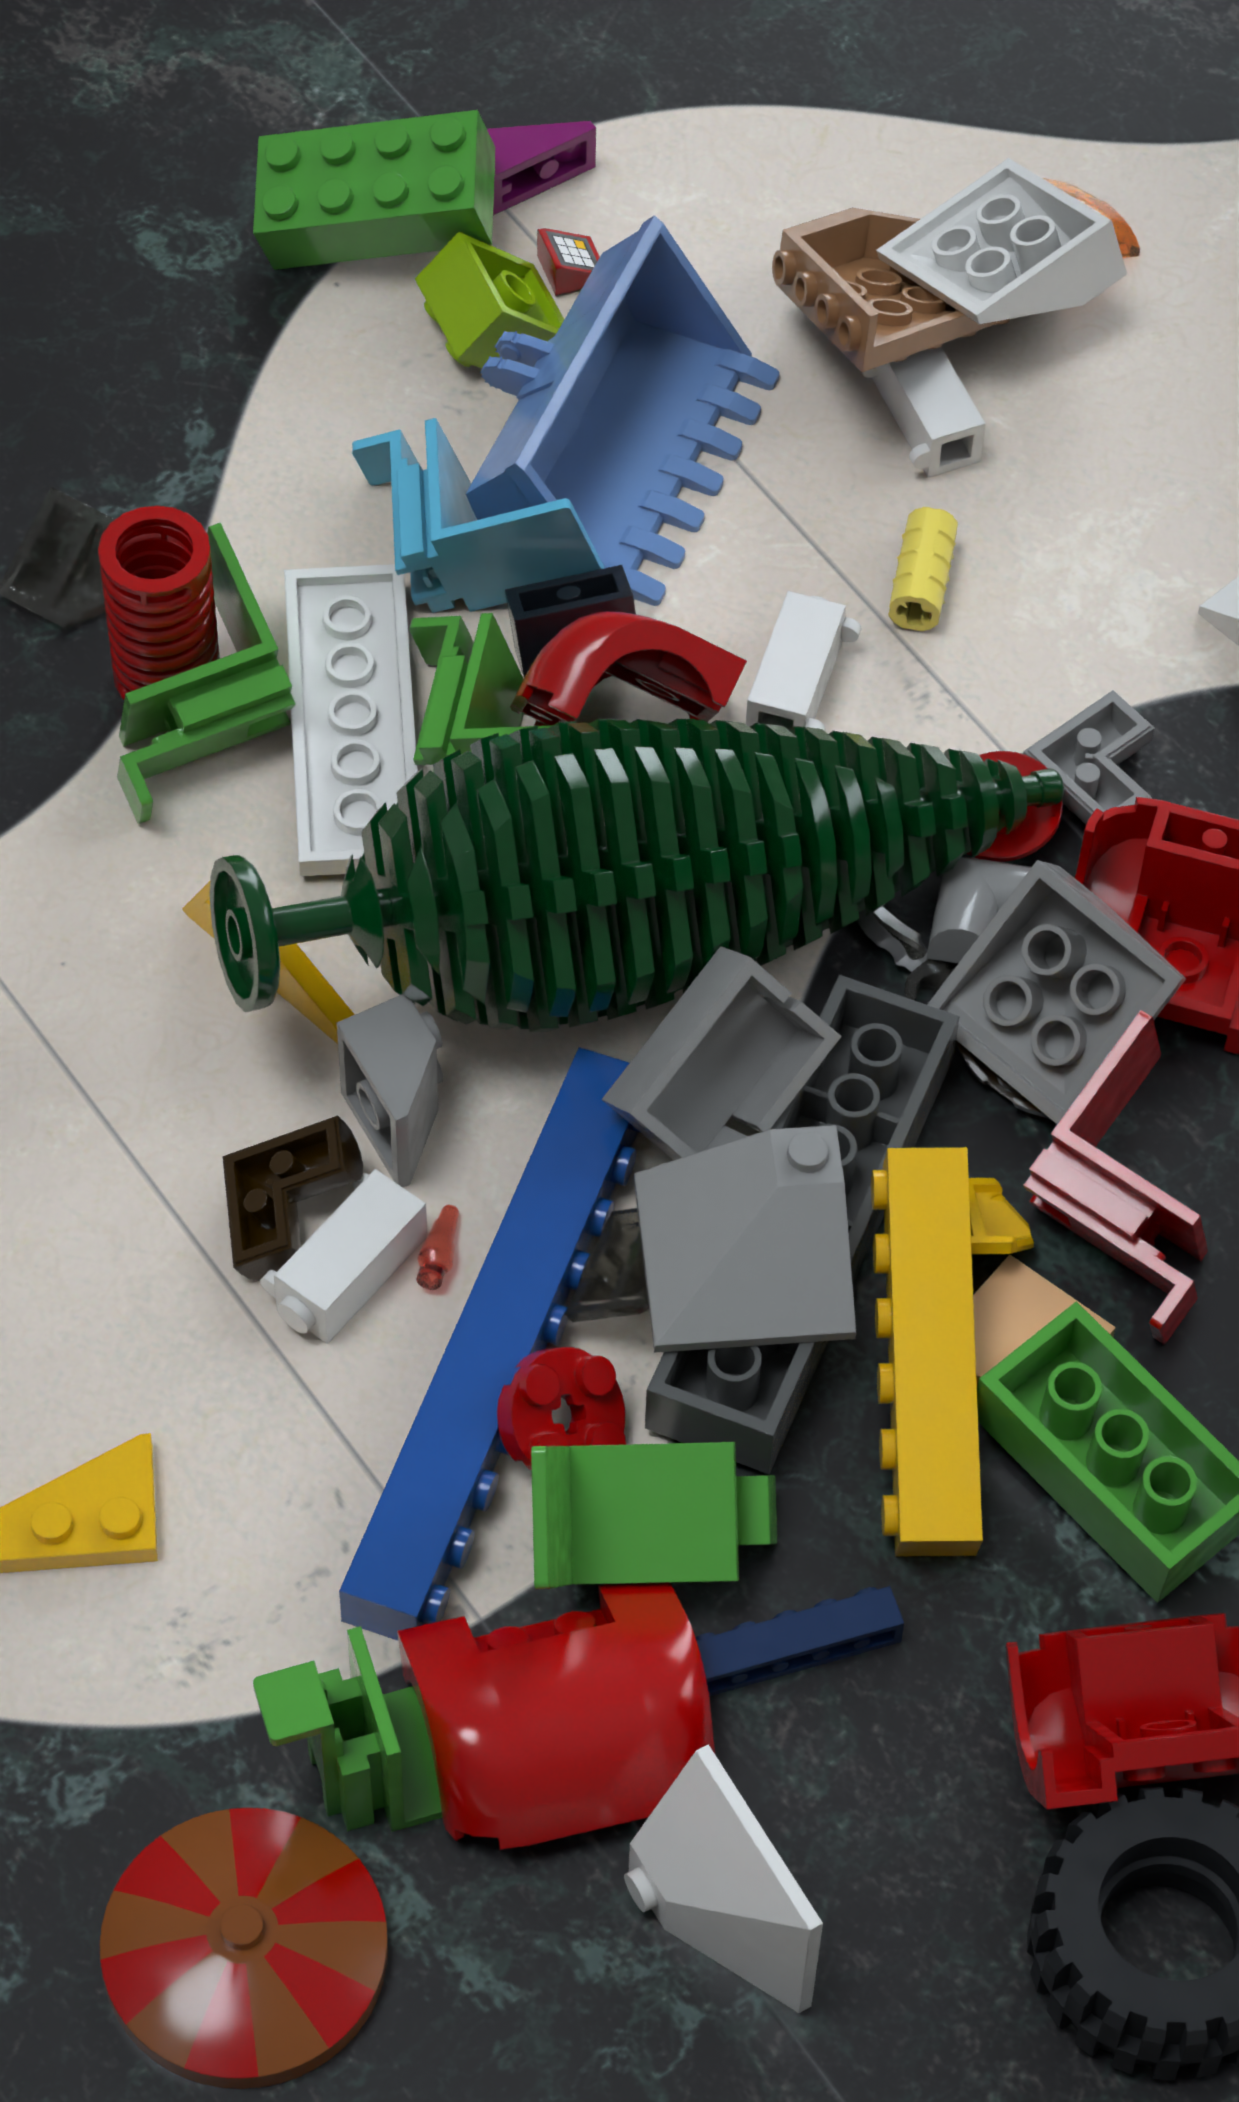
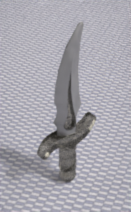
[856,907,955,1001]

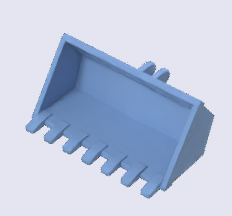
[465,215,779,606]

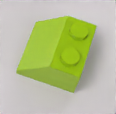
[415,232,564,369]

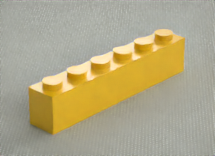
[871,1147,983,1556]

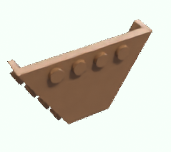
[772,207,1010,372]

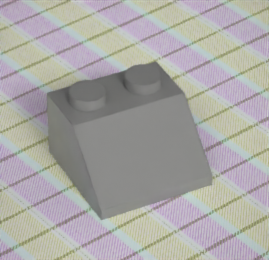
[337,994,443,1187]

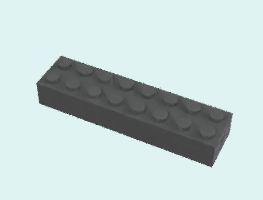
[645,975,960,1474]

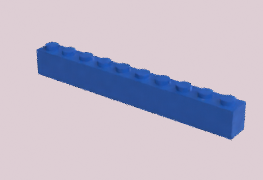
[339,1047,640,1641]

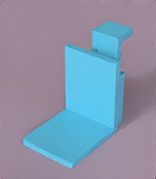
[352,418,604,613]

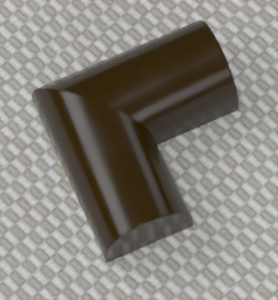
[222,1115,363,1281]

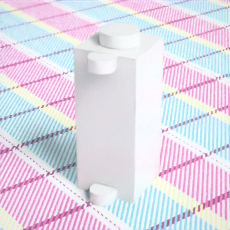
[862,347,986,478]
[746,591,861,731]
[260,1169,427,1344]

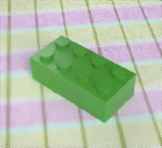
[253,110,495,270]
[977,1301,1239,1603]

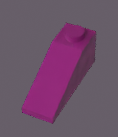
[487,121,596,216]

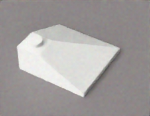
[876,158,1127,324]
[624,1744,823,2013]

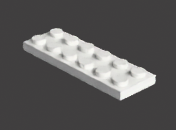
[284,564,418,876]

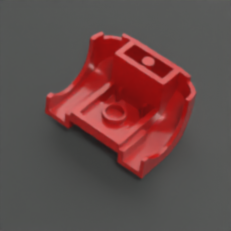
[510,611,747,726]
[1075,797,1239,1054]
[397,1582,716,1849]
[1005,1613,1239,1809]

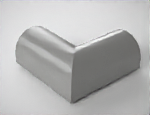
[1023,690,1155,825]
[927,856,1031,964]

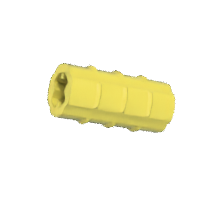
[888,507,958,631]

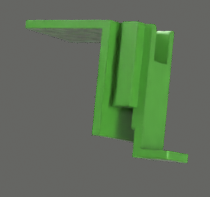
[117,523,296,824]
[409,613,553,773]
[531,1442,777,1589]
[253,1626,442,1832]

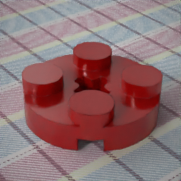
[497,1347,626,1476]

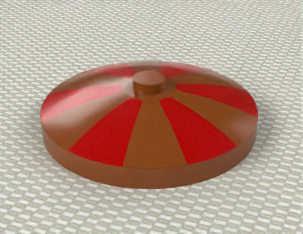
[100,1808,388,2089]

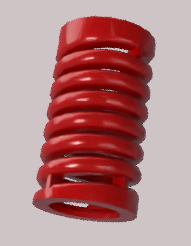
[98,505,220,700]

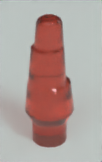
[416,1204,459,1290]

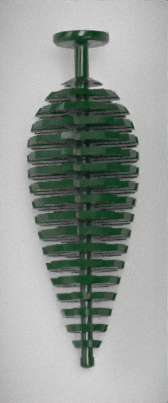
[210,719,1064,1032]

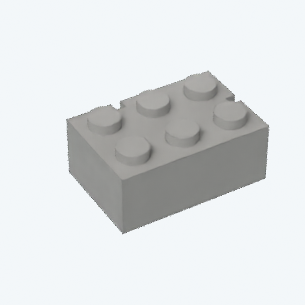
[602,946,842,1160]

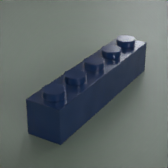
[696,1586,904,1696]

